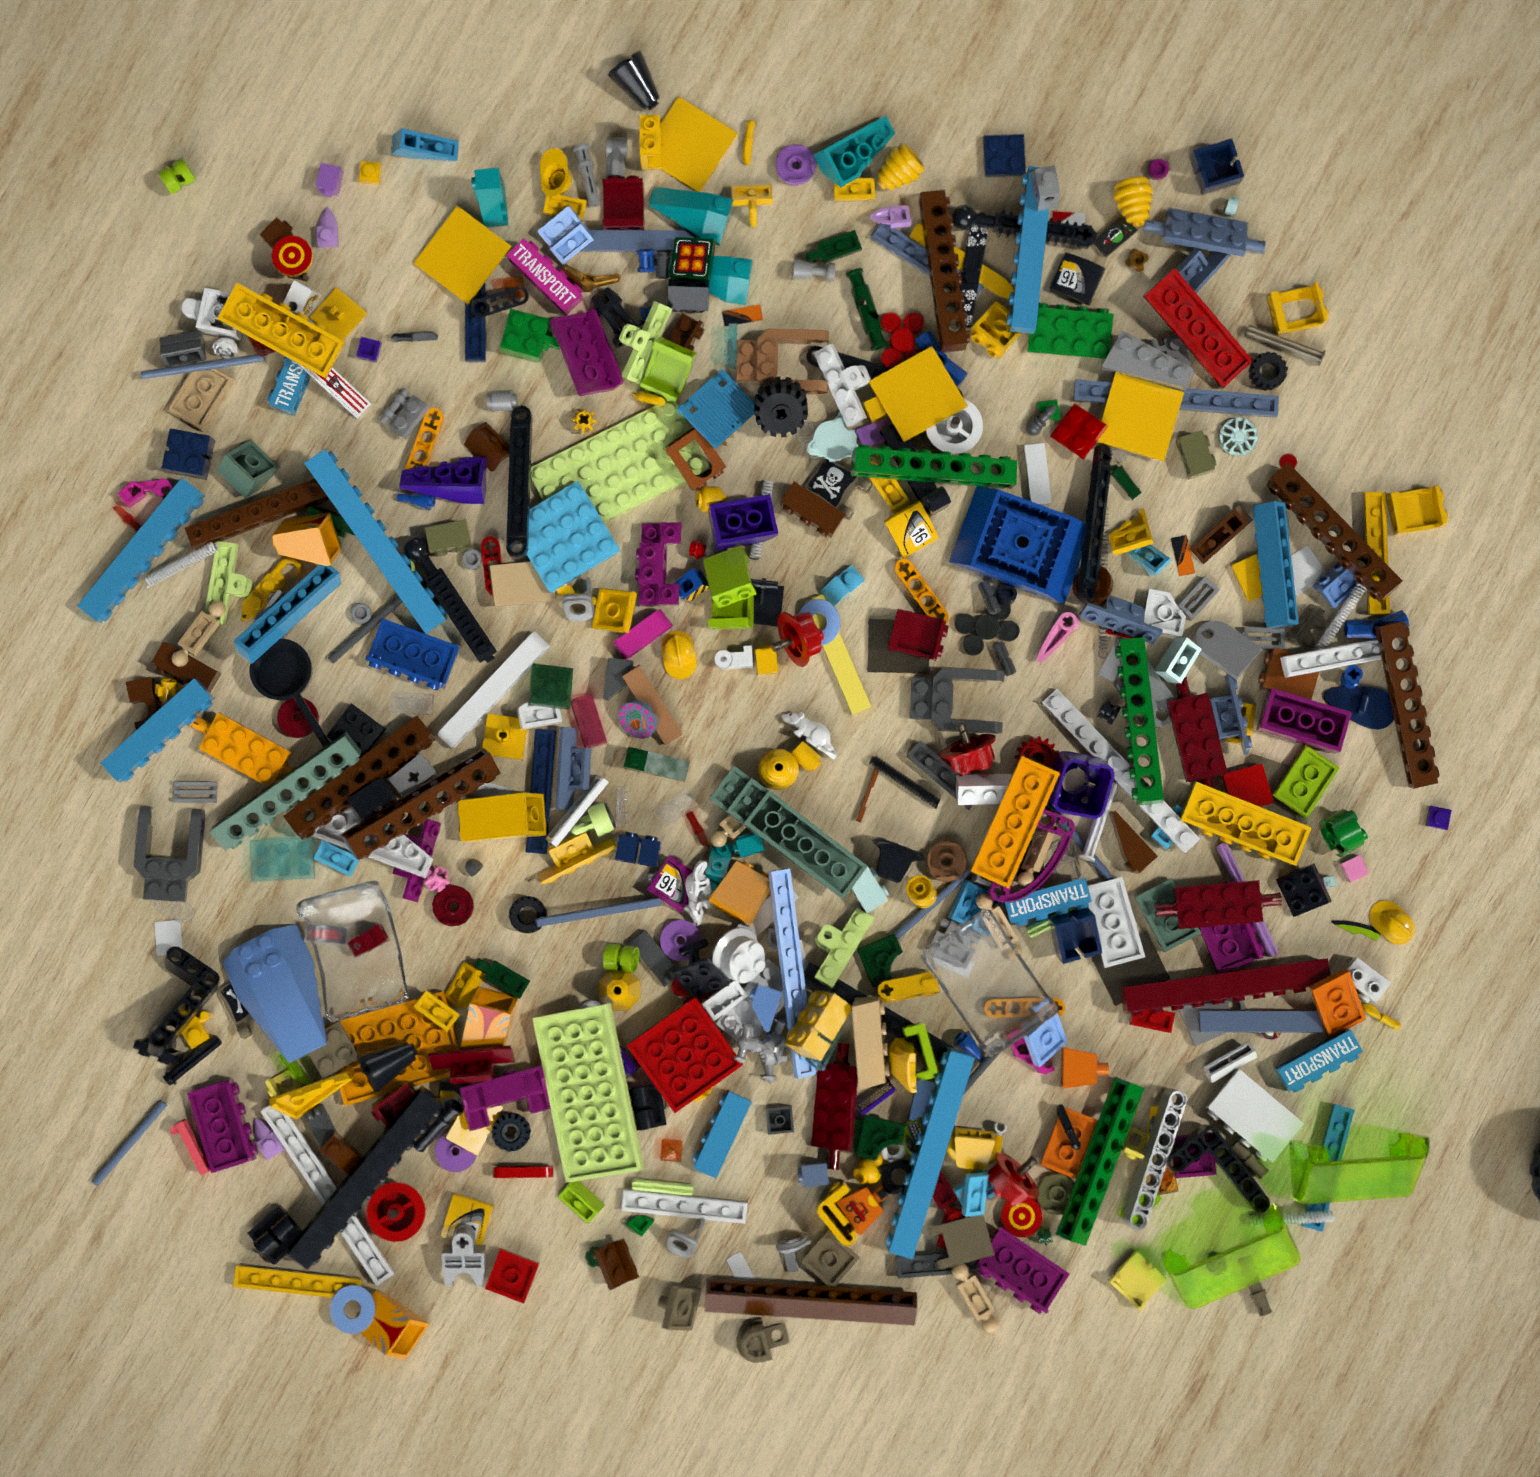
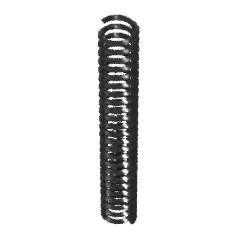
[869,755,940,809]

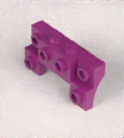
[635,522,682,607]
[459,1066,551,1131]

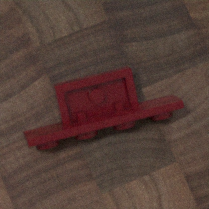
[428,1045,515,1084]

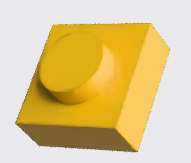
[359,161,382,185]

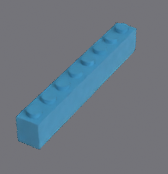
[1006,166,1050,334]
[77,478,205,623]

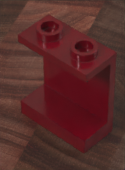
[602,175,644,230]

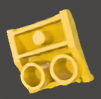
[888,1038,917,1093]

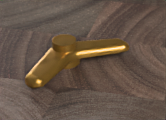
[560,264,620,292]

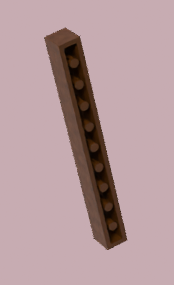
[705,1278,917,1326]

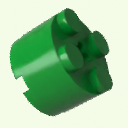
[1320,809,1368,857]

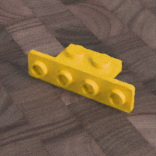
[538,832,617,885]

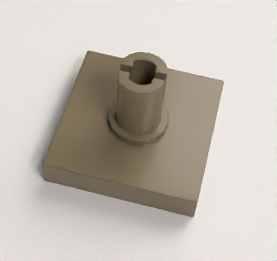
[658,1286,702,1330]

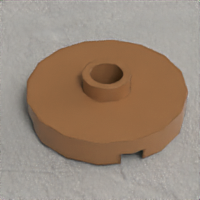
[926,840,968,882]

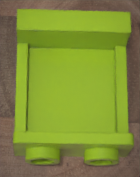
[639,337,697,402]
[703,545,756,608]
[708,578,754,630]
[902,1022,938,1081]

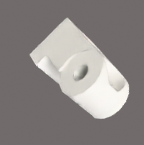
[714,646,753,670]

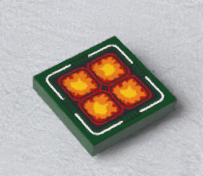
[670,237,716,281]

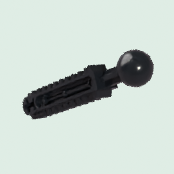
[951,205,1097,250]
[403,536,497,663]

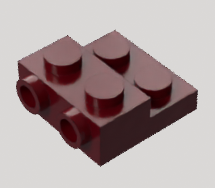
[371,1082,415,1130]

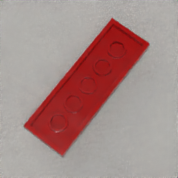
[1143,268,1253,388]

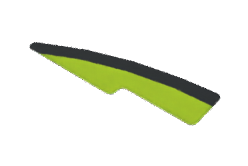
[1331,920,1381,941]

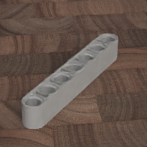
[1122,1088,1187,1230]

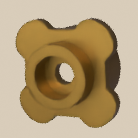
[1125,248,1149,272]

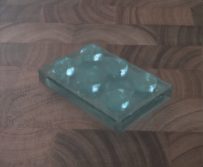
[250,837,315,882]

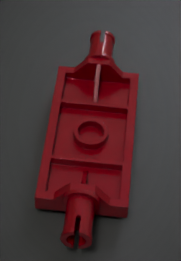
[1166,677,1228,788]
[1154,880,1282,929]
[811,1043,858,1170]

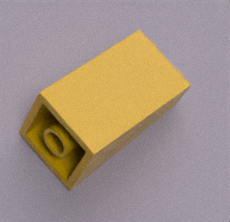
[457,793,547,842]

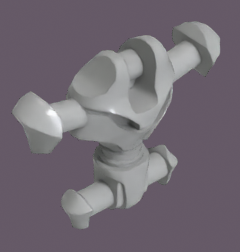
[734,1017,790,1084]

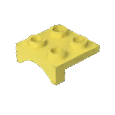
[1108,1250,1167,1311]

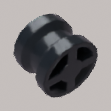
[1097,699,1121,725]

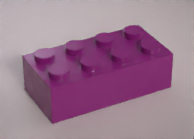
[1256,688,1352,754]

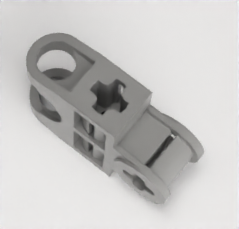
[442,1224,486,1287]

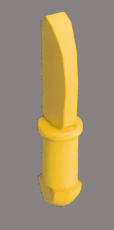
[742,120,755,166]

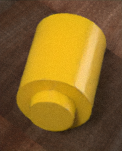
[791,740,822,772]

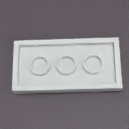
[1088,877,1145,968]
[716,959,785,1041]

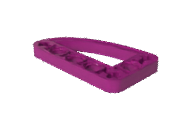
[988,809,1075,902]

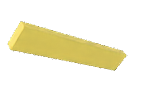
[804,594,871,715]

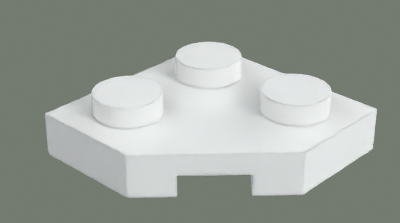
[1144,589,1186,637]

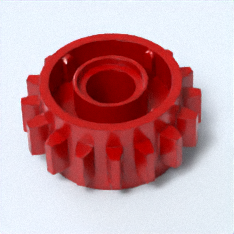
[1014,736,1059,769]

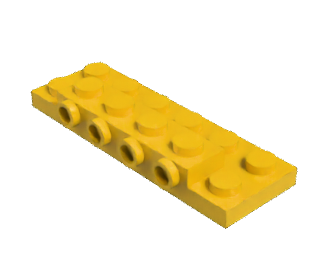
[217,282,346,378]
[1180,781,1312,866]

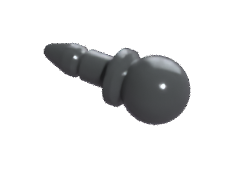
[1026,405,1056,436]

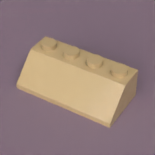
[852,996,890,1089]

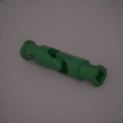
[846,268,888,351]

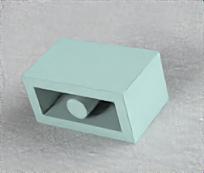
[1154,637,1202,683]
[851,867,889,913]

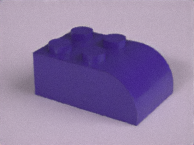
[708,494,779,551]

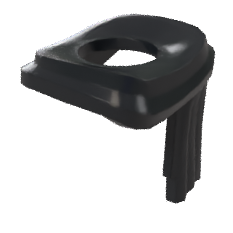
[880,1160,911,1194]

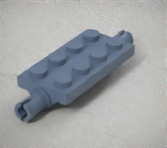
[1143,207,1266,257]

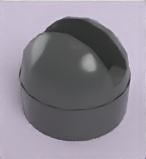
[465,859,484,877]

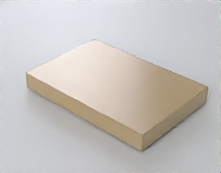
[167,361,235,432]
[489,562,556,607]

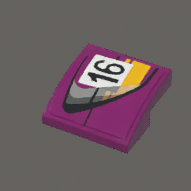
[647,855,694,913]

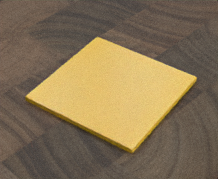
[660,96,738,192]
[413,206,512,305]
[868,346,968,442]
[1097,372,1184,462]

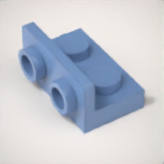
[1313,562,1360,609]

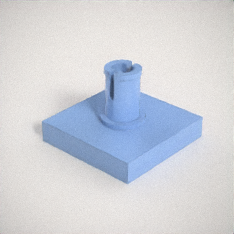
[1023,1009,1068,1067]

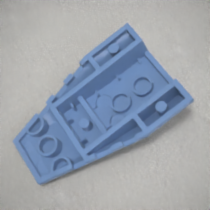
[222,925,327,1063]

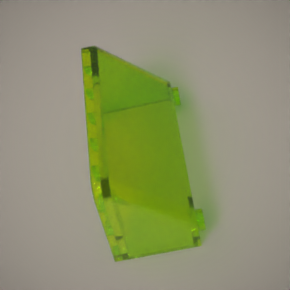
[1289,1133,1430,1204]
[1161,1203,1301,1309]

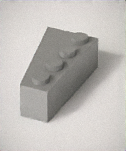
[1102,331,1195,391]

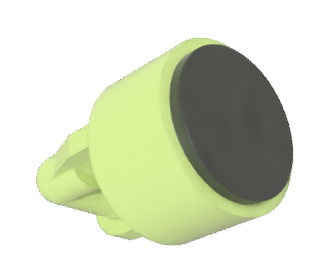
[570,801,616,836]

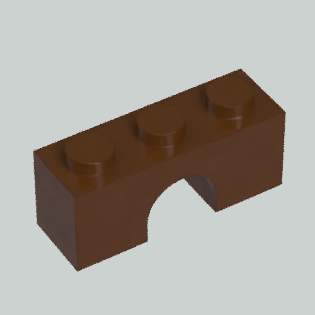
[126,677,164,730]

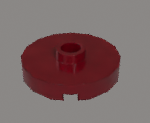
[277,698,320,739]
[432,885,474,927]

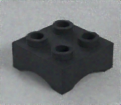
[326,703,386,758]

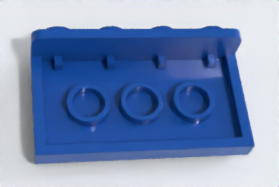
[365,618,460,691]

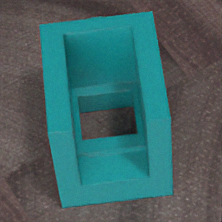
[732,833,764,858]

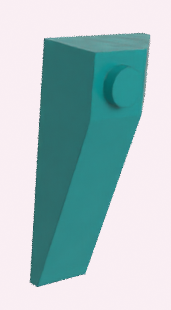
[813,115,895,187]
[648,187,733,246]
[669,253,752,306]

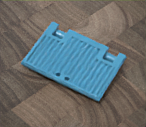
[677,369,754,449]

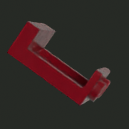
[888,608,949,661]

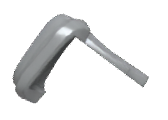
[562,578,595,621]
[666,1218,705,1258]
[776,1233,811,1272]

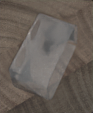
[1051,837,1081,882]

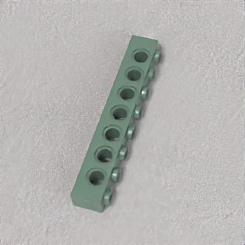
[210,732,361,851]

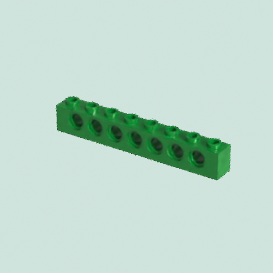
[851,445,1017,489]
[1115,637,1164,806]
[1056,1076,1145,1246]

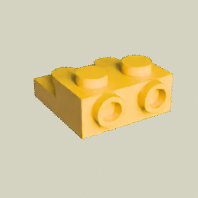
[970,301,1022,359]

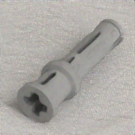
[572,144,601,208]

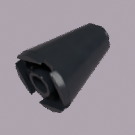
[607,51,660,111]
[357,1041,418,1092]

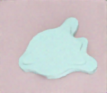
[806,412,858,462]

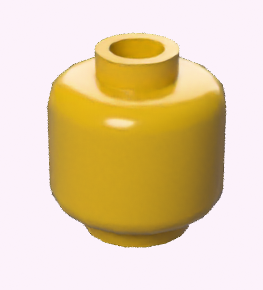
[695,486,727,513]

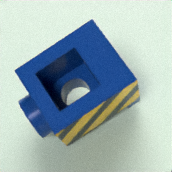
[674,568,710,601]

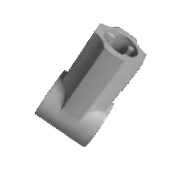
[606,138,627,178]

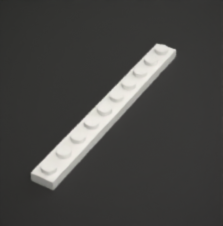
[1042,689,1200,854]
[260,1105,395,1286]

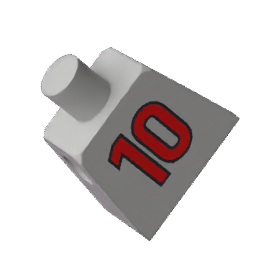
[1030,165,1060,211]

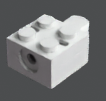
[182,288,242,341]

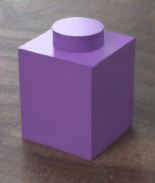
[315,163,344,197]

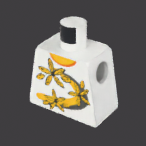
[283,280,322,317]

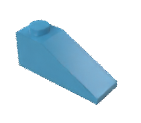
[391,128,459,162]

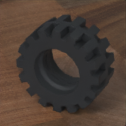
[1249,352,1288,391]
[509,896,547,934]

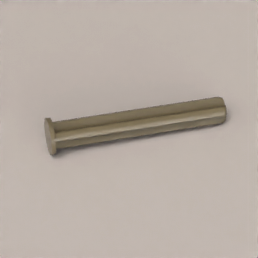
[1245,325,1326,366]

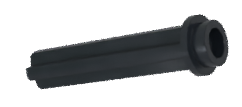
[163,1035,222,1086]

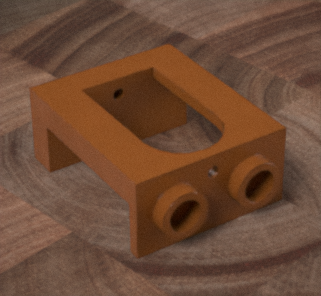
[663,427,726,491]

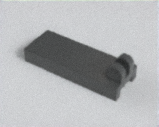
[630,930,677,987]
[303,1104,337,1164]

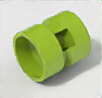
[158,157,197,195]
[603,943,640,974]

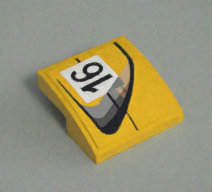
[884,500,939,558]
[441,1193,494,1245]

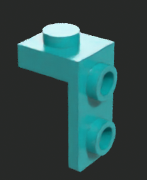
[705,843,733,891]

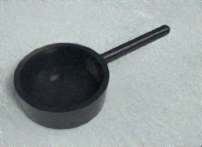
[249,639,330,748]

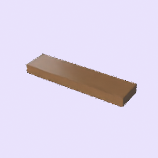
[622,665,683,745]

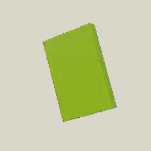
[1272,745,1340,819]

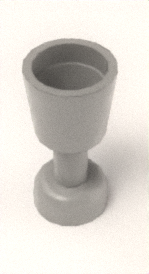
[793,259,835,282]

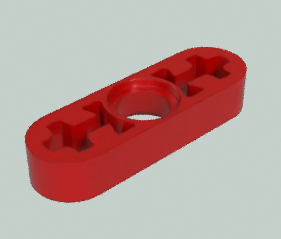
[481,536,502,596]
[493,1165,554,1178]

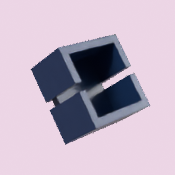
[1189,138,1245,195]
[161,428,215,480]
[615,832,662,868]
[1049,907,1103,964]

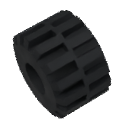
[754,376,808,438]

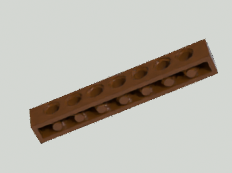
[918,190,970,353]
[1267,462,1403,603]
[185,478,330,550]
[1375,621,1440,789]
[283,716,436,840]
[341,748,501,860]

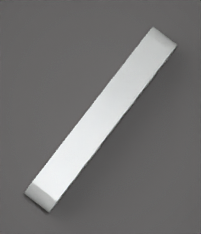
[437,631,550,749]

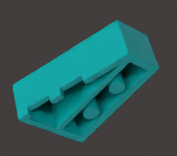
[471,168,509,228]

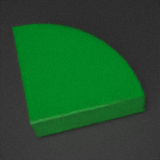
[1037,400,1061,421]
[626,1215,655,1237]

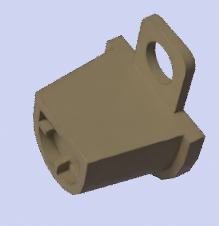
[736,1318,789,1363]

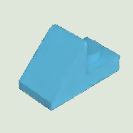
[1129,545,1171,576]
[820,565,865,606]

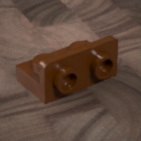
[667,313,705,351]
[594,1238,639,1290]

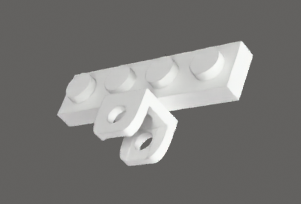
[813,344,871,427]

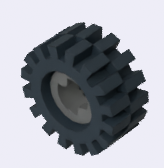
[492,1113,531,1152]

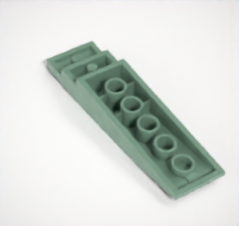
[709,766,868,899]

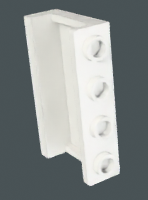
[1205,1069,1304,1162]

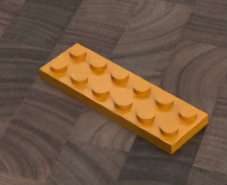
[970,756,1060,888]

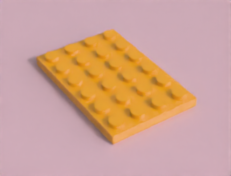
[324,991,461,1106]

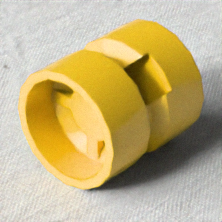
[906,875,937,909]

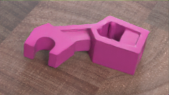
[117,478,173,508]
[1007,1031,1055,1074]

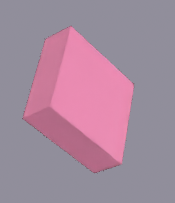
[1340,855,1369,882]

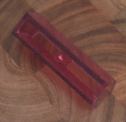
[570,694,608,749]

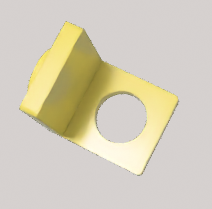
[265,1068,302,1097]
[1122,1126,1147,1161]

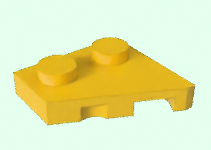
[1108,509,1154,556]

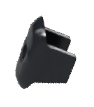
[871,837,927,883]

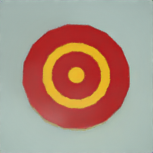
[271,235,314,277]
[1001,1196,1043,1237]

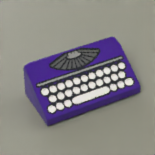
[856,1078,896,1115]

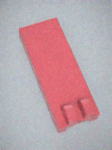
[170,1120,210,1175]

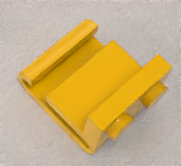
[816,1180,857,1246]

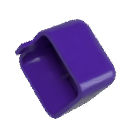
[1048,751,1115,819]

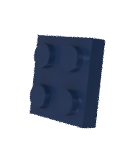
[983,134,1026,178]

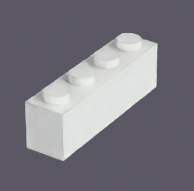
[956,774,1013,805]

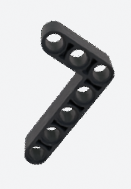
[880,423,951,518]
[147,946,220,1057]
[1166,1124,1270,1213]

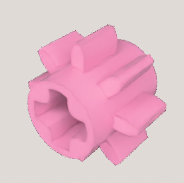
[424,865,450,892]

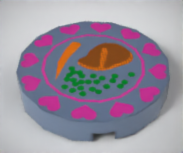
[619,699,658,739]

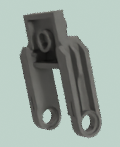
[910,668,1005,734]
[134,806,205,902]

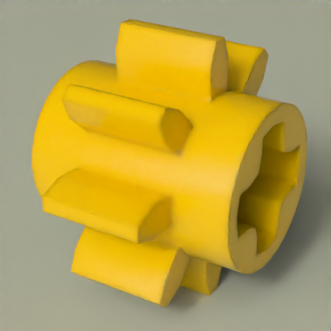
[571,408,598,434]
[155,678,182,702]

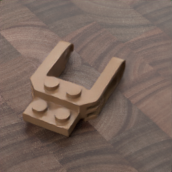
[736,329,829,395]

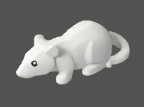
[782,712,837,760]
[684,860,711,926]

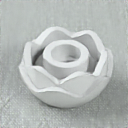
[212,338,238,359]

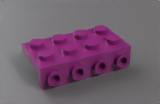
[550,309,623,396]
[1199,880,1264,974]
[187,1079,258,1173]
[974,1226,1070,1314]

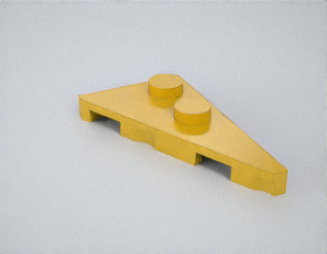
[268,1071,352,1120]

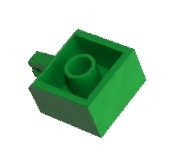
[499,309,560,363]

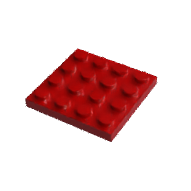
[626,996,743,1113]

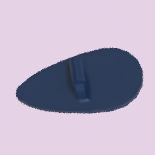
[1324,686,1394,730]

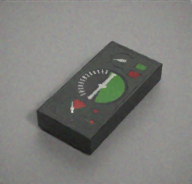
[1094,216,1138,258]

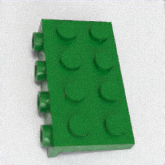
[1027,303,1114,359]

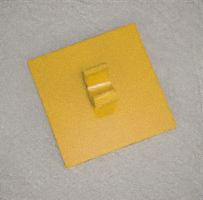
[310,287,368,341]

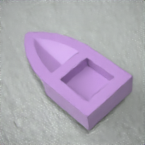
[869,205,911,228]
[316,208,339,248]
[253,1118,285,1160]

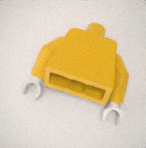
[946,1122,1007,1177]

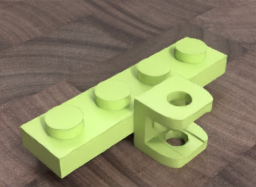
[619,301,672,384]
[205,541,253,625]
[814,907,874,989]

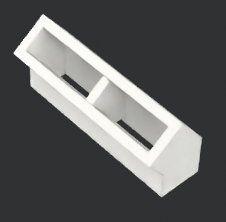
[1204,1041,1257,1083]

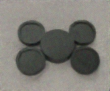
[955,602,1020,656]

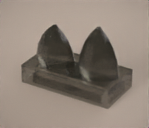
[1285,604,1325,648]

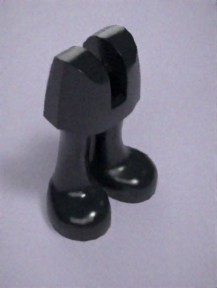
[591,287,645,348]

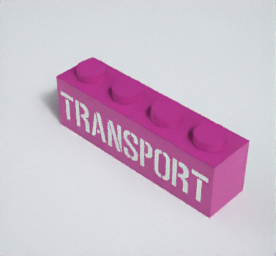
[507,238,583,316]

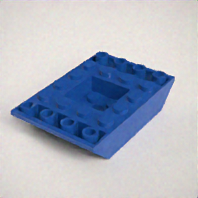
[949,486,1085,605]

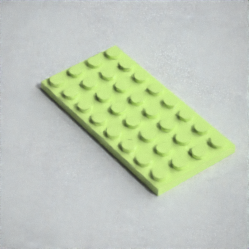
[531,401,710,523]
[532,1003,644,1183]

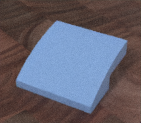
[537,205,594,264]

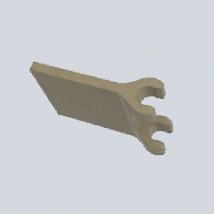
[928,1215,994,1270]

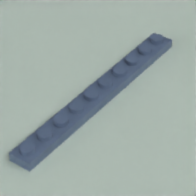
[1073,379,1279,418]

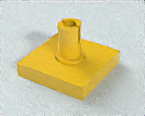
[482,713,528,760]

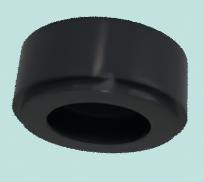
[996,584,1017,605]

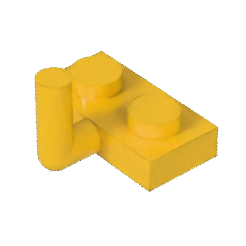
[731,184,773,227]
[179,1011,213,1049]

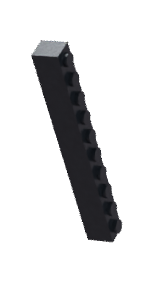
[287,1085,442,1270]

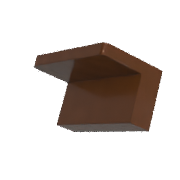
[464,422,510,472]

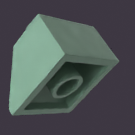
[216,440,280,498]

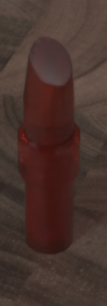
[113,506,142,532]
[686,811,709,847]

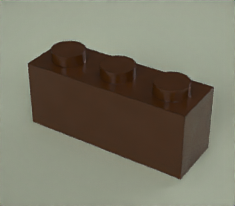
[780,481,846,538]
[151,641,222,693]

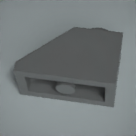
[603,658,636,701]

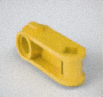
[878,971,940,1003]

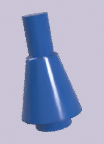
[397,493,436,511]
[954,1031,985,1063]

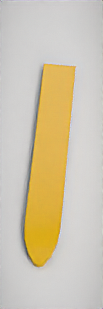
[909,223,1014,298]

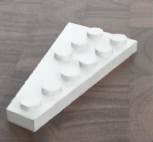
[312,788,433,878]

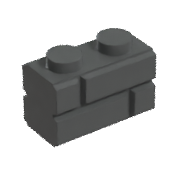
[159,331,206,367]

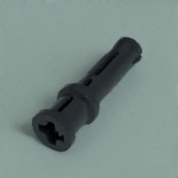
[413,1099,464,1152]

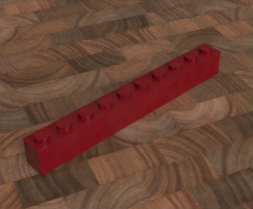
[1120,958,1331,1017]

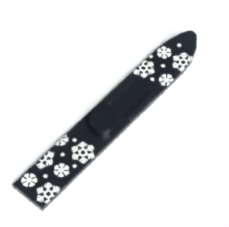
[959,211,988,328]

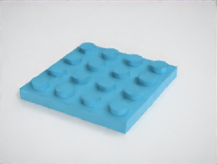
[521,481,621,594]

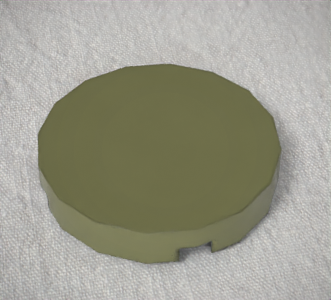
[1037,1173,1074,1215]

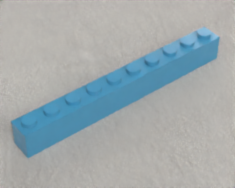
[304,449,447,634]
[885,1048,975,1259]

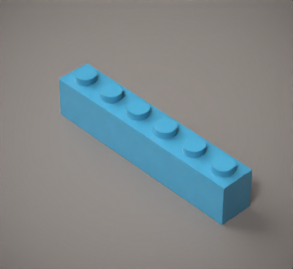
[1253,501,1299,628]
[234,564,341,664]
[100,679,215,783]

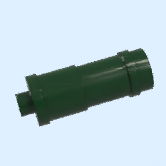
[1110,465,1142,500]

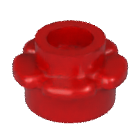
[689,539,706,559]

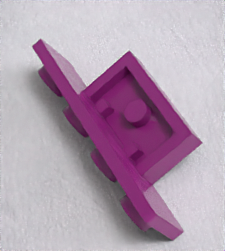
[392,819,441,902]

